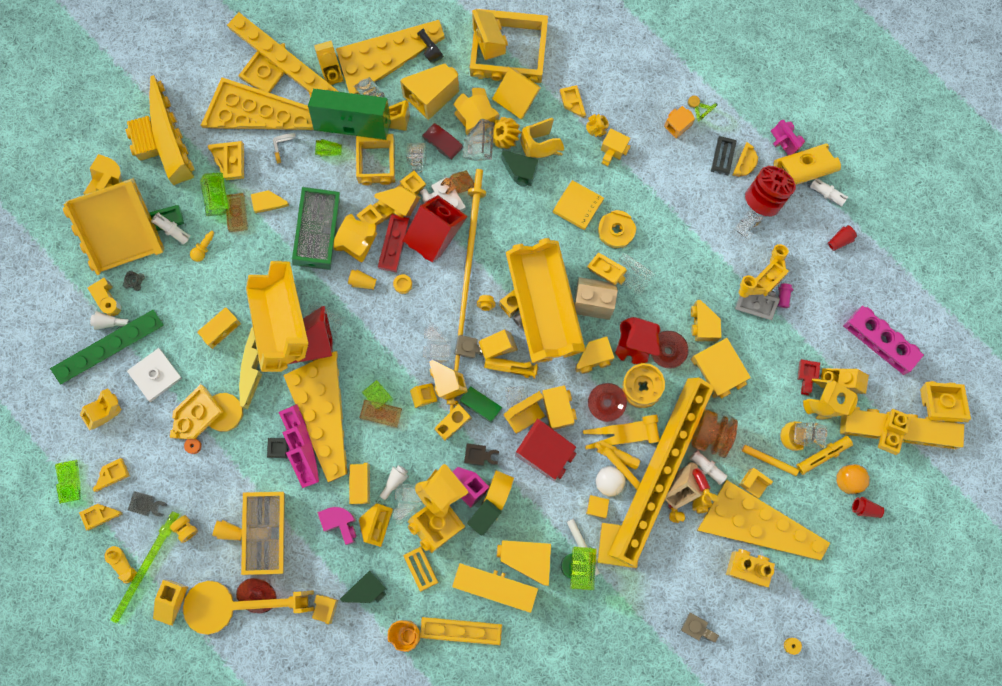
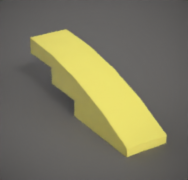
[239,327,262,410]

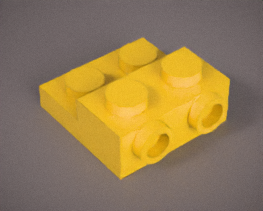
[920,381,971,422]
[408,506,466,553]

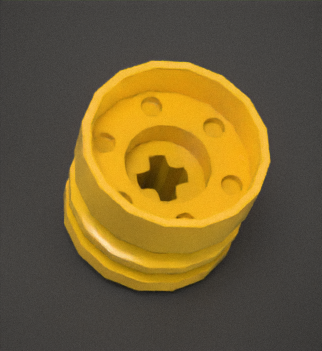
[622,363,665,408]

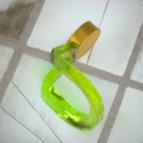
[688,95,718,122]

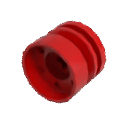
[745,166,796,217]

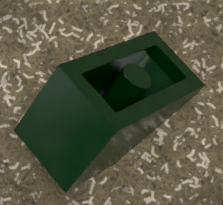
[501,150,538,187]
[340,571,388,603]

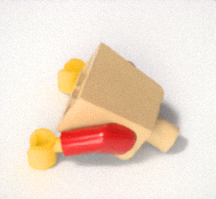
[665,462,719,523]

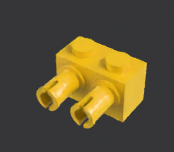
[726,549,775,588]

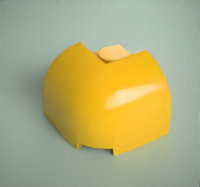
[83,154,122,195]

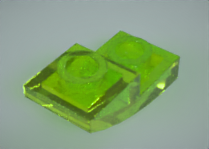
[55,459,81,504]

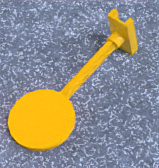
[183,581,314,635]

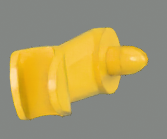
[104,546,138,584]

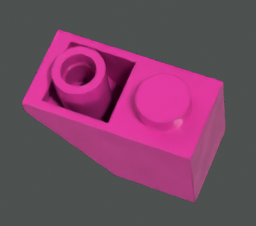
[452,467,489,508]

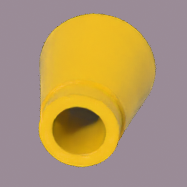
[347,269,377,290]
[212,520,242,541]

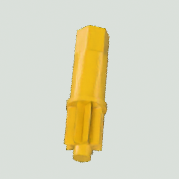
[595,441,640,470]

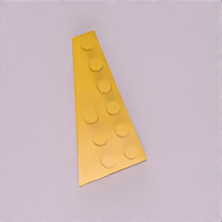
[201,77,314,130]
[283,351,348,482]

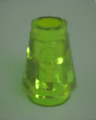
[315,139,342,157]

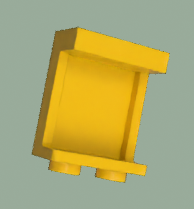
[691,338,751,399]

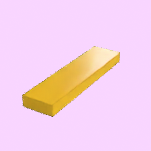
[420,617,502,645]

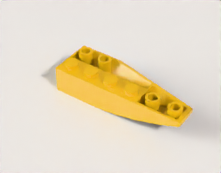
[149,75,195,185]

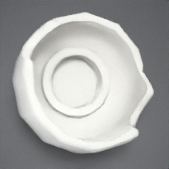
[596,465,626,497]

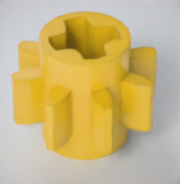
[586,114,609,137]

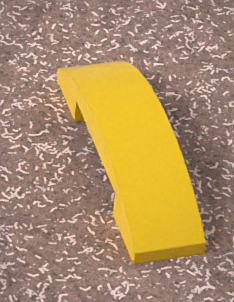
[356,171,426,225]

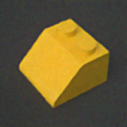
[472,9,508,60]

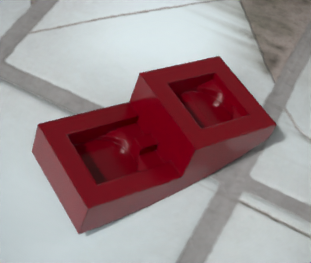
[422,123,463,160]

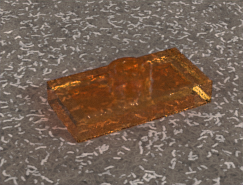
[225,193,248,232]
[359,399,402,428]

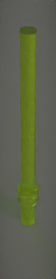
[110,511,179,623]

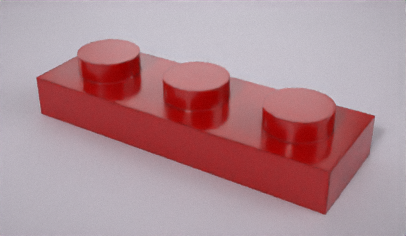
[378,214,410,273]

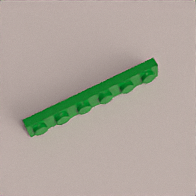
[50,309,164,385]

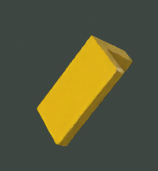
[198,308,241,349]
[503,391,545,434]
[349,462,370,504]

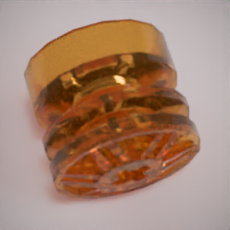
[691,409,738,458]

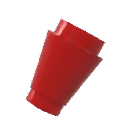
[828,225,857,251]
[852,497,885,518]

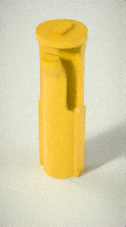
[484,357,538,379]

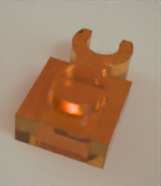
[441,170,474,194]

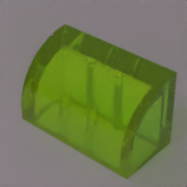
[570,547,597,590]

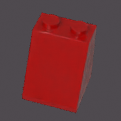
[402,195,468,263]
[290,306,333,364]
[515,418,577,481]

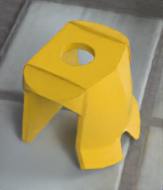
[453,88,500,137]
[520,118,564,158]
[334,214,377,262]
[803,379,858,420]
[415,464,468,517]

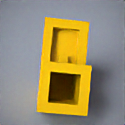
[80,388,122,430]
[482,470,514,520]

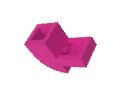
[317,507,357,545]

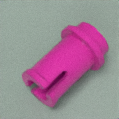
[777,283,794,308]

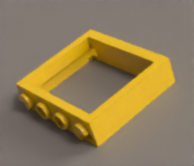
[470,9,548,83]

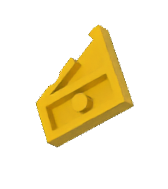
[208,141,244,180]

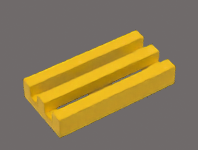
[403,546,439,592]

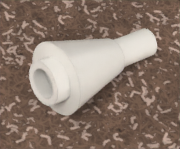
[90,311,129,330]
[380,465,409,500]

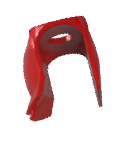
[615,317,661,364]

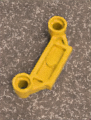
[738,244,789,298]

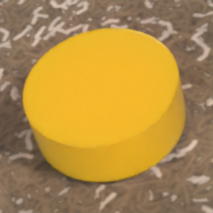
[393,274,412,294]

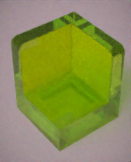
[362,380,393,409]

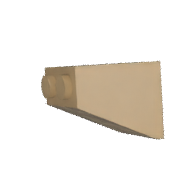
[574,277,618,320]

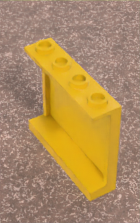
[63,178,165,275]

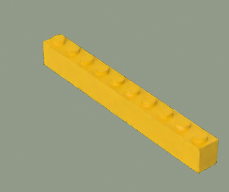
[608,378,714,566]

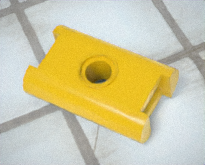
[773,143,841,185]

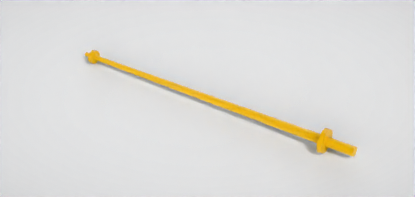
[446,169,486,412]

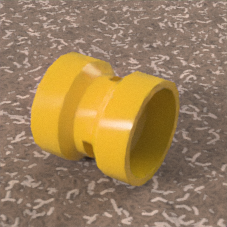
[170,515,198,543]

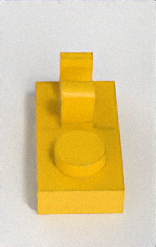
[587,252,627,285]

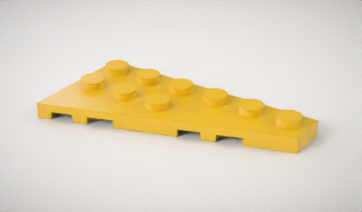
[336,20,445,94]
[697,480,830,560]

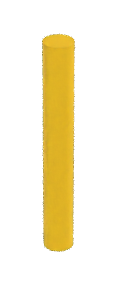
[742,445,799,476]
[602,447,641,490]

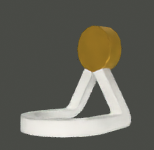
[273,133,296,164]

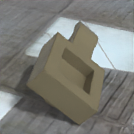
[455,335,483,359]
[680,612,719,643]

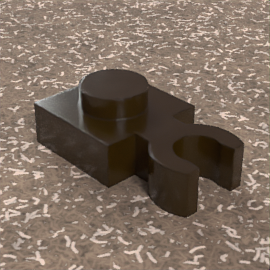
[464,443,499,466]

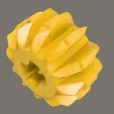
[490,117,522,149]

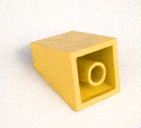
[400,63,459,120]
[497,540,551,586]

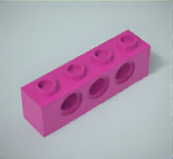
[843,305,924,375]

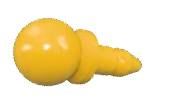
[190,231,214,262]

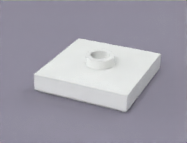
[127,348,183,402]

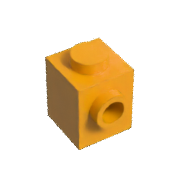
[664,106,695,139]

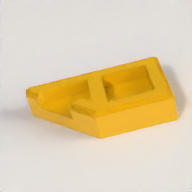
[79,504,123,531]

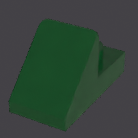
[467,499,502,536]

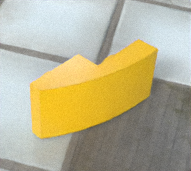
[878,409,911,455]

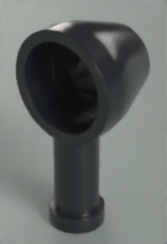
[417,28,444,63]

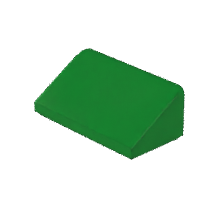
[459,386,502,424]

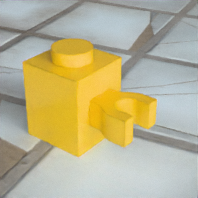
[601,128,631,167]

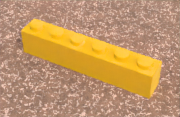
[840,407,964,450]

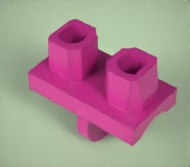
[771,119,805,155]

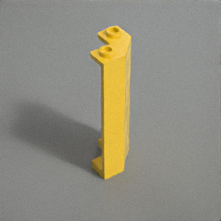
[506,238,586,363]
[246,261,308,372]

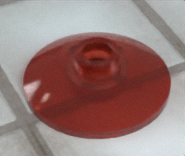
[651,331,688,369]
[588,383,627,422]
[236,578,277,613]

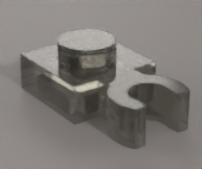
[128,491,167,517]

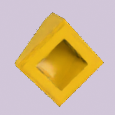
[410,383,437,408]
[586,495,609,519]

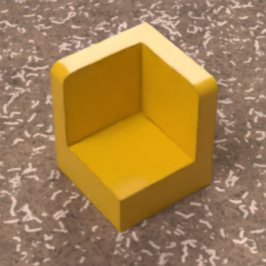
[739,468,773,498]
[312,594,338,624]

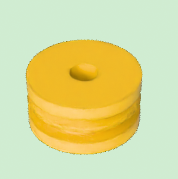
[784,638,802,655]

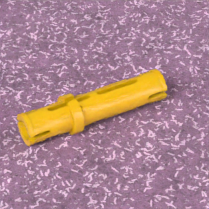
[796,435,853,475]

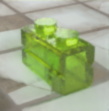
[200,173,228,216]

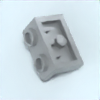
[735,291,780,320]

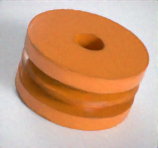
[184,439,202,454]

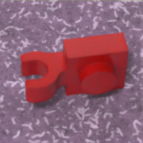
[797,359,820,396]

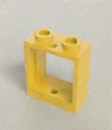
[356,134,395,185]

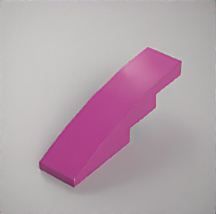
[278,404,319,488]

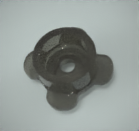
[123,271,145,291]

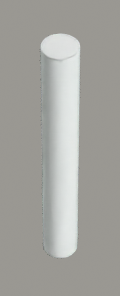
[567,519,600,577]

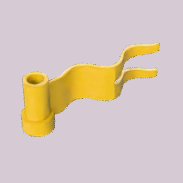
[583,414,660,450]

